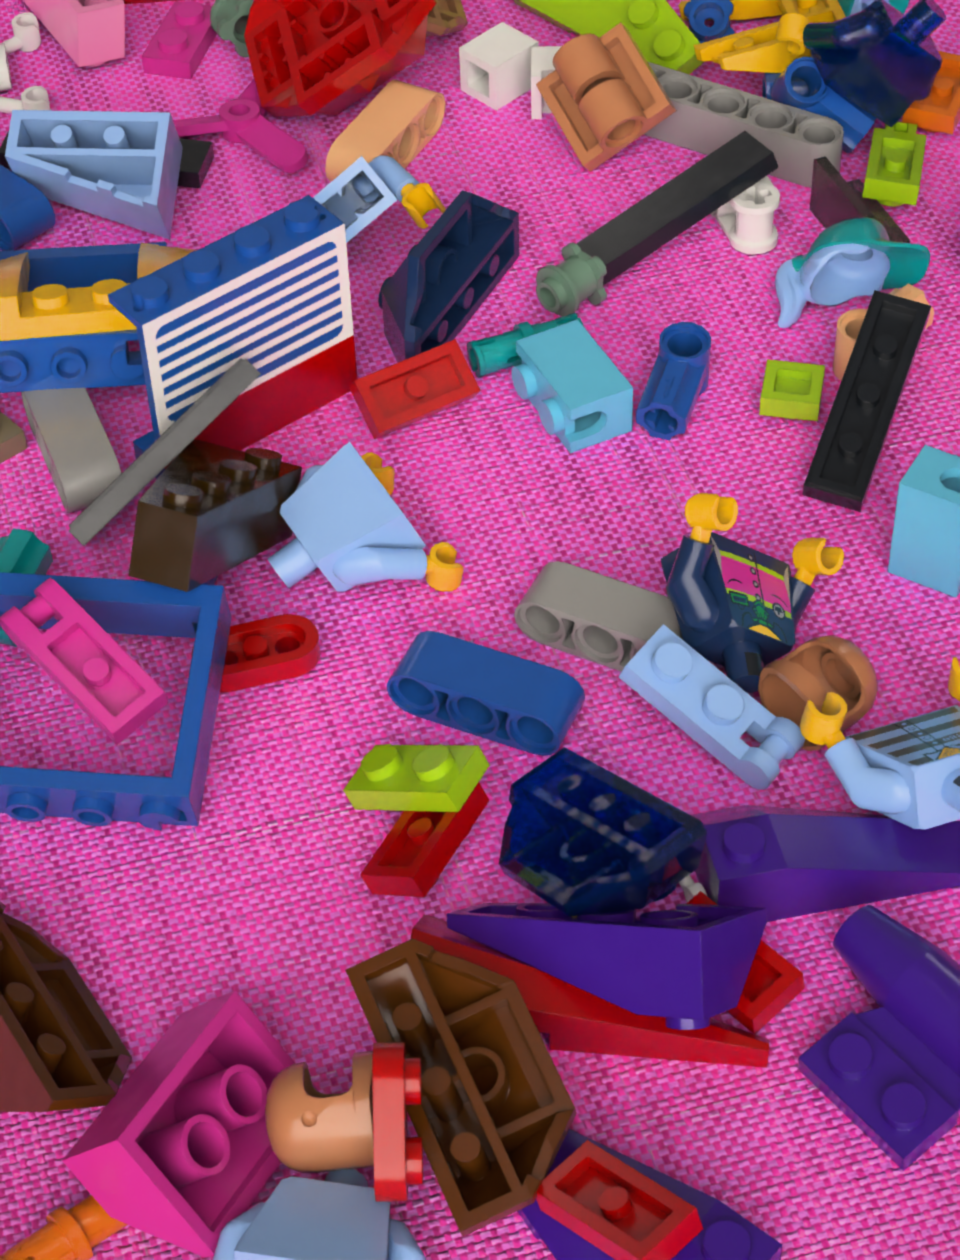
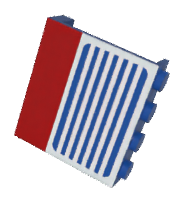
[108,195,357,479]

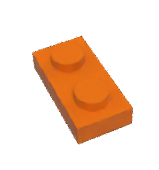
[902,50,960,135]

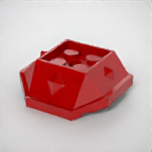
[244,0,437,117]

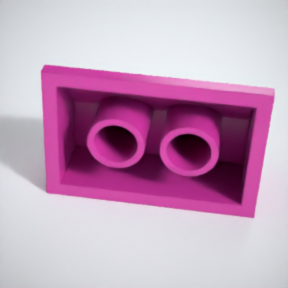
[62,990,319,1258]

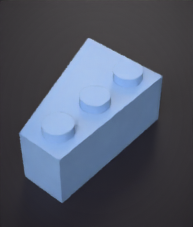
[5,110,183,240]

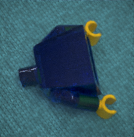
[776,0,947,127]

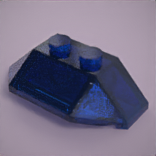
[499,747,707,917]

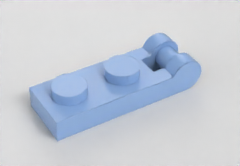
[618,624,805,790]

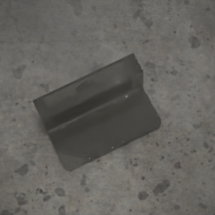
[810,156,910,243]

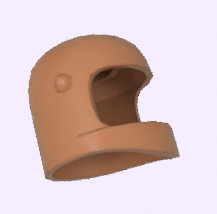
[758,635,878,751]
[265,1051,374,1173]

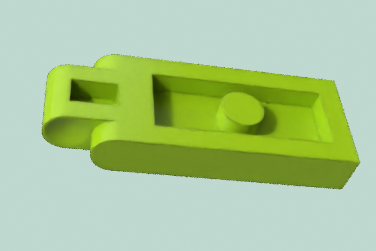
[862,120,927,207]

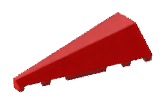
[410,914,769,1068]

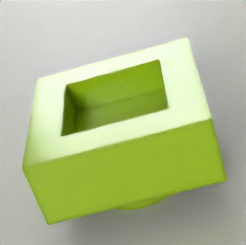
[759,359,825,422]

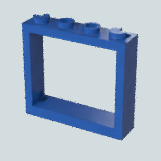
[0,242,167,393]
[0,572,232,831]

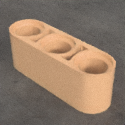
[325,80,446,182]

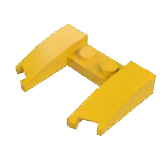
[678,0,857,73]
[0,243,197,341]

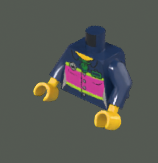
[661,493,844,693]

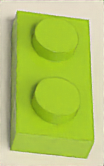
[343,744,490,812]

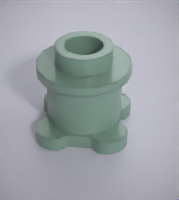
[210,0,254,57]
[536,242,607,317]

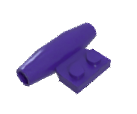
[798,905,960,1171]

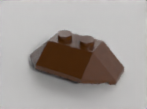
[0,901,132,1112]
[345,939,577,1237]

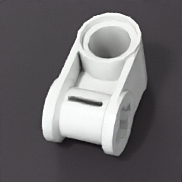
[710,176,780,255]

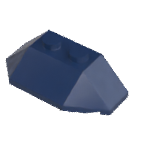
[378,190,520,363]

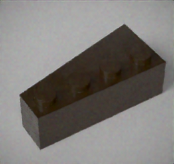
[128,439,302,592]

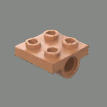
[536,22,677,172]

